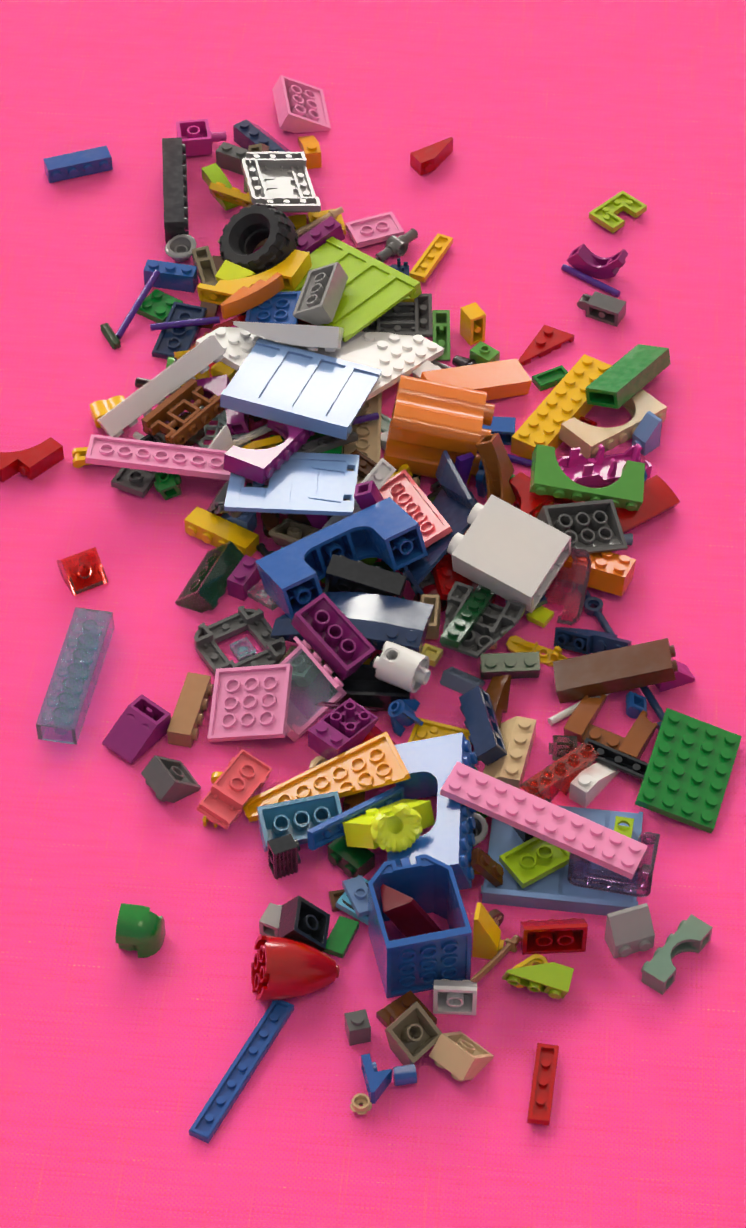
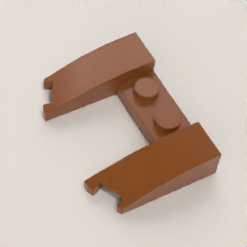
[564,695,657,760]

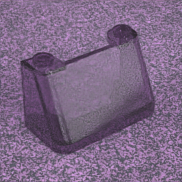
[567,832,660,897]

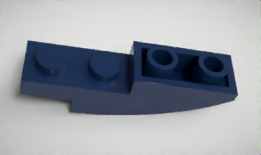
[554,627,632,655]

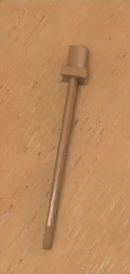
[470,935,521,983]

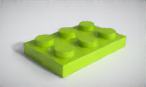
[499,837,574,889]

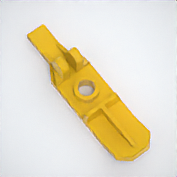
[506,635,568,667]

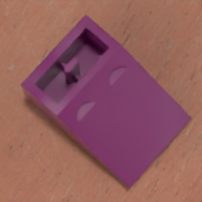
[102,694,171,764]
[308,698,379,760]

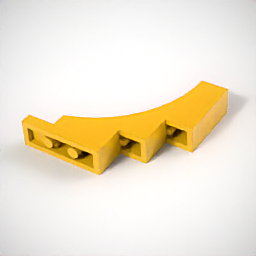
[197,249,312,305]

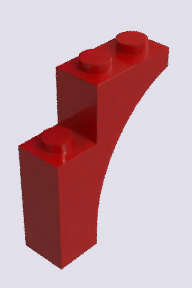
[0,437,64,483]

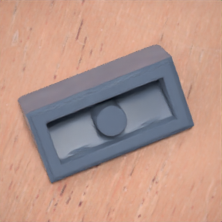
[440,667,485,695]

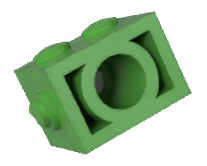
[469,341,500,364]

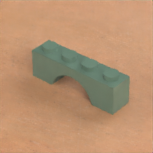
[641,914,713,995]

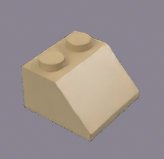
[429,1031,494,1081]

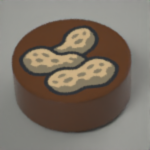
[489,909,504,927]

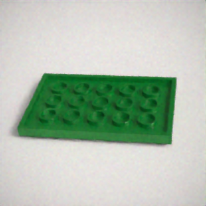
[635,708,742,834]

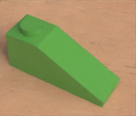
[432,310,450,361]

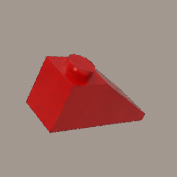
[410,137,453,176]

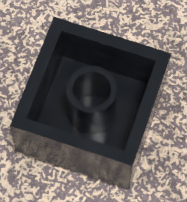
[277,896,330,952]

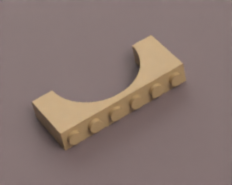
[559,389,667,459]

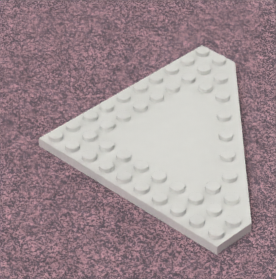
[195,327,444,402]

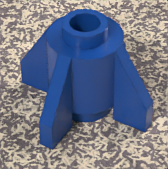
[388,699,424,737]

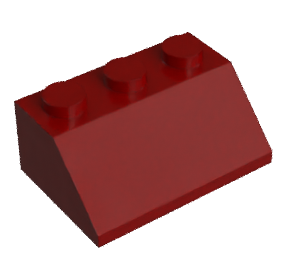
[520,918,588,955]

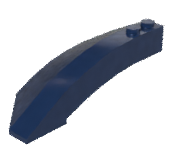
[271,592,434,653]

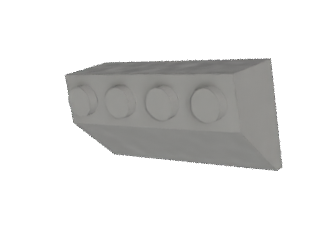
[293,262,348,326]

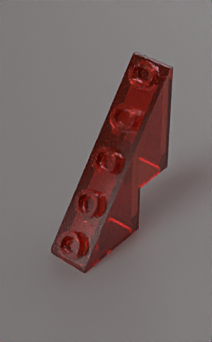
[520,742,599,801]

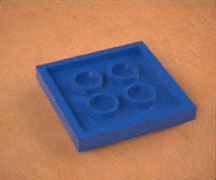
[245,291,301,325]

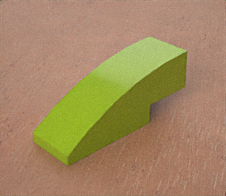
[201,163,239,210]

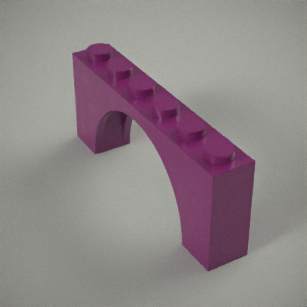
[223,420,315,484]

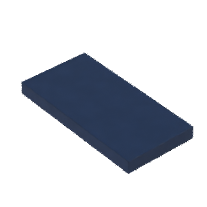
[152,301,207,361]

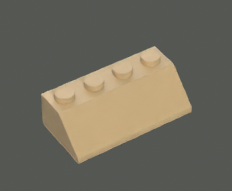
[483,716,536,789]

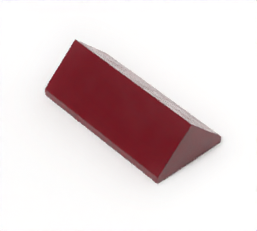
[380,884,442,937]

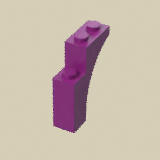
[196,374,249,435]

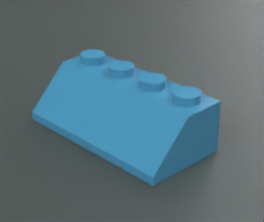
[257,791,343,852]

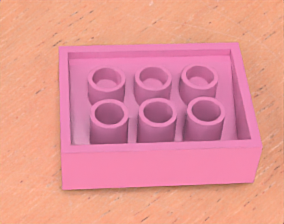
[272,75,331,133]

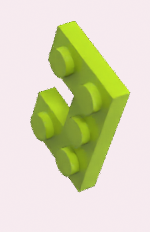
[589,190,647,233]

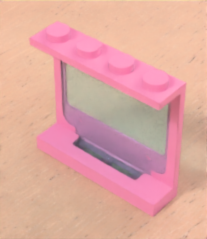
[280,636,347,742]

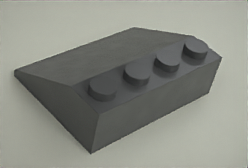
[537,499,628,556]

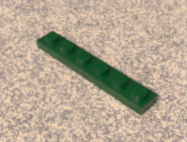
[439,585,496,649]

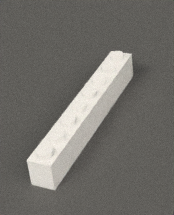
[97,334,226,437]

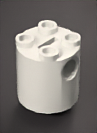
[373,641,431,693]

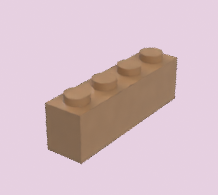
[167,672,214,748]

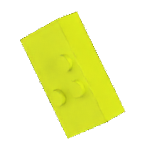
[343,799,435,849]

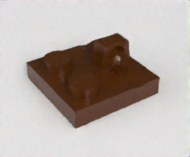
[376,990,437,1028]

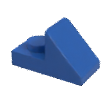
[361,1054,392,1104]

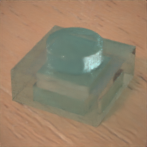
[229,637,256,662]

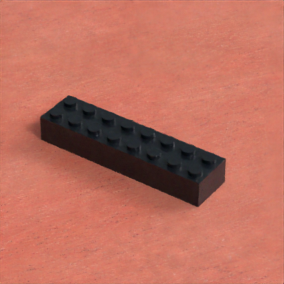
[162,137,189,244]

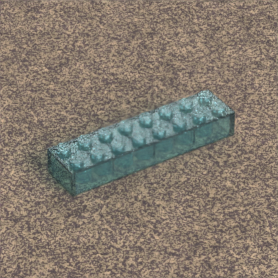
[36,607,115,745]

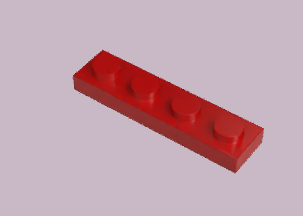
[527,1043,559,1126]

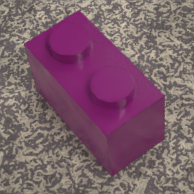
[227,555,261,601]

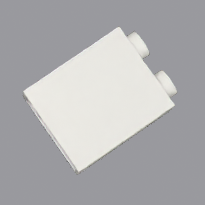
[447,494,571,613]

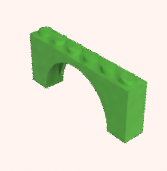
[530,444,645,511]

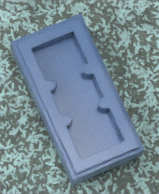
[342,875,368,918]

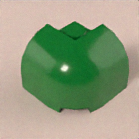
[115,903,166,958]

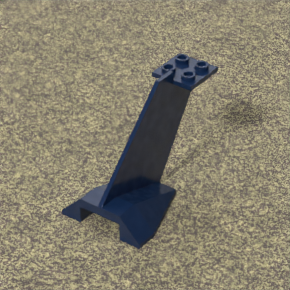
[399,450,478,596]

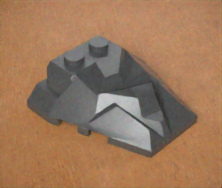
[441,581,526,659]

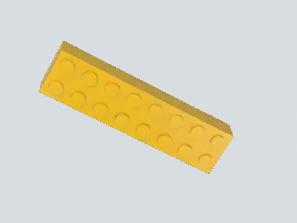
[511,354,612,460]

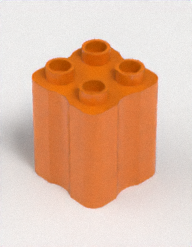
[384,375,495,485]

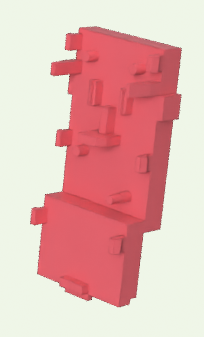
[196,749,273,830]

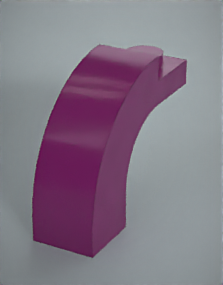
[566,243,628,279]

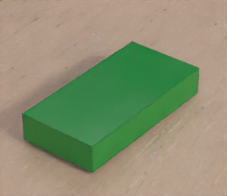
[532,365,568,392]
[323,916,359,958]

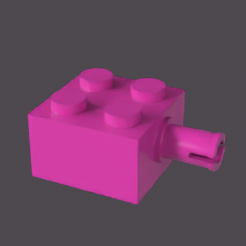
[176,119,227,157]

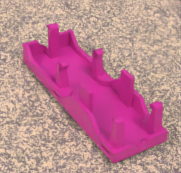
[557,444,652,488]

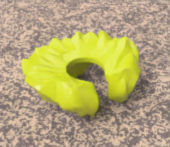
[370,803,422,853]

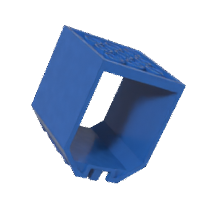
[368,854,472,998]

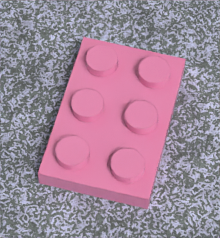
[345,211,404,248]

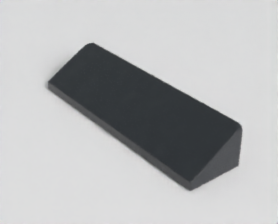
[578,738,648,781]

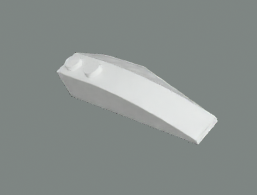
[233,321,344,352]

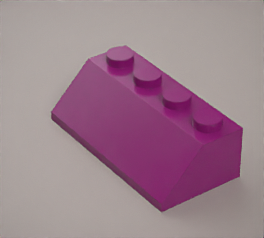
[296,216,345,254]
[291,593,376,681]

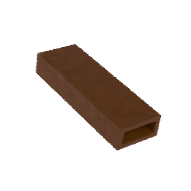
[553,638,678,704]

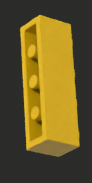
[184,506,259,559]

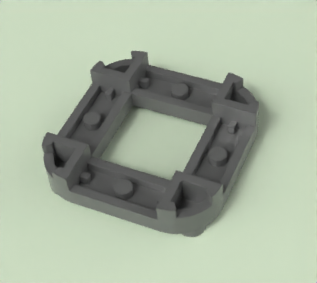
[194,606,286,676]

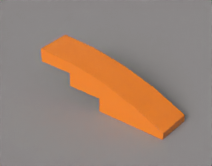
[220,272,285,319]

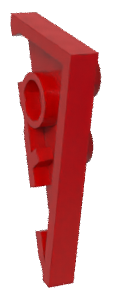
[518,324,574,366]

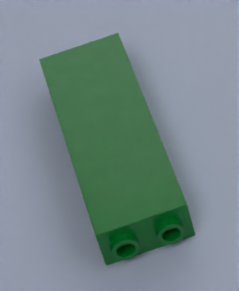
[585,344,671,409]

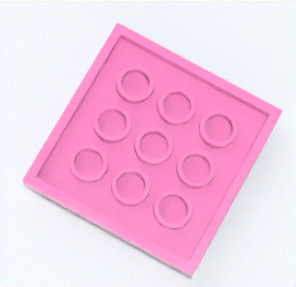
[207,663,293,742]

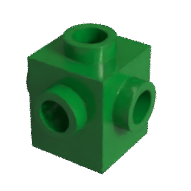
[154,472,182,500]

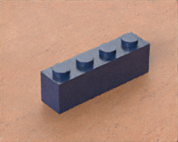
[459,686,507,766]

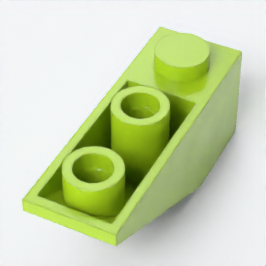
[502,962,574,999]

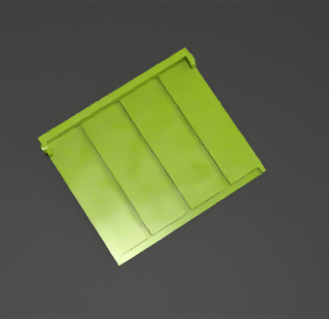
[280,237,422,342]

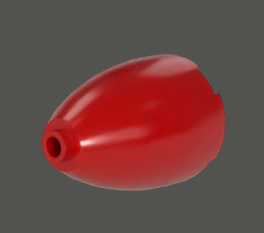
[251,935,340,1001]

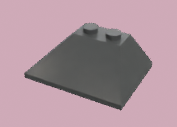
[363,294,433,337]

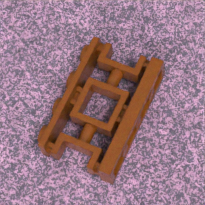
[141,378,225,445]

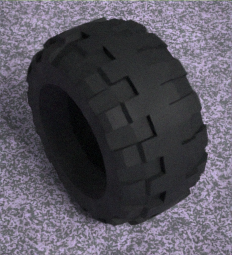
[219,204,298,275]

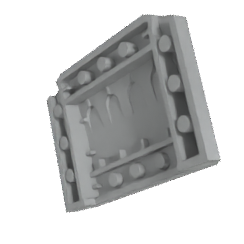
[241,152,321,213]

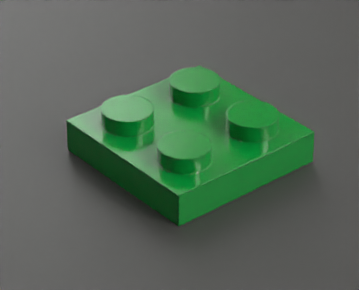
[137,289,183,323]

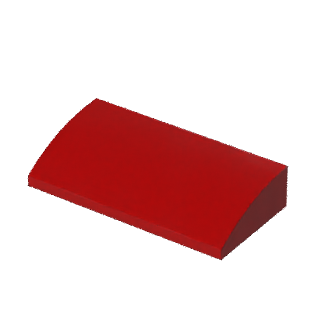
[615,475,680,534]

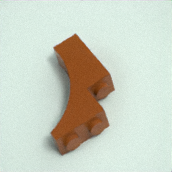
[476,433,516,505]

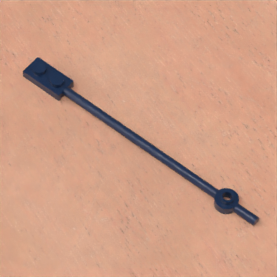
[578,584,664,731]

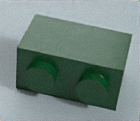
[327,835,375,878]

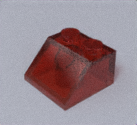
[56,547,108,595]

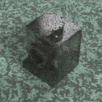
[548,735,578,763]

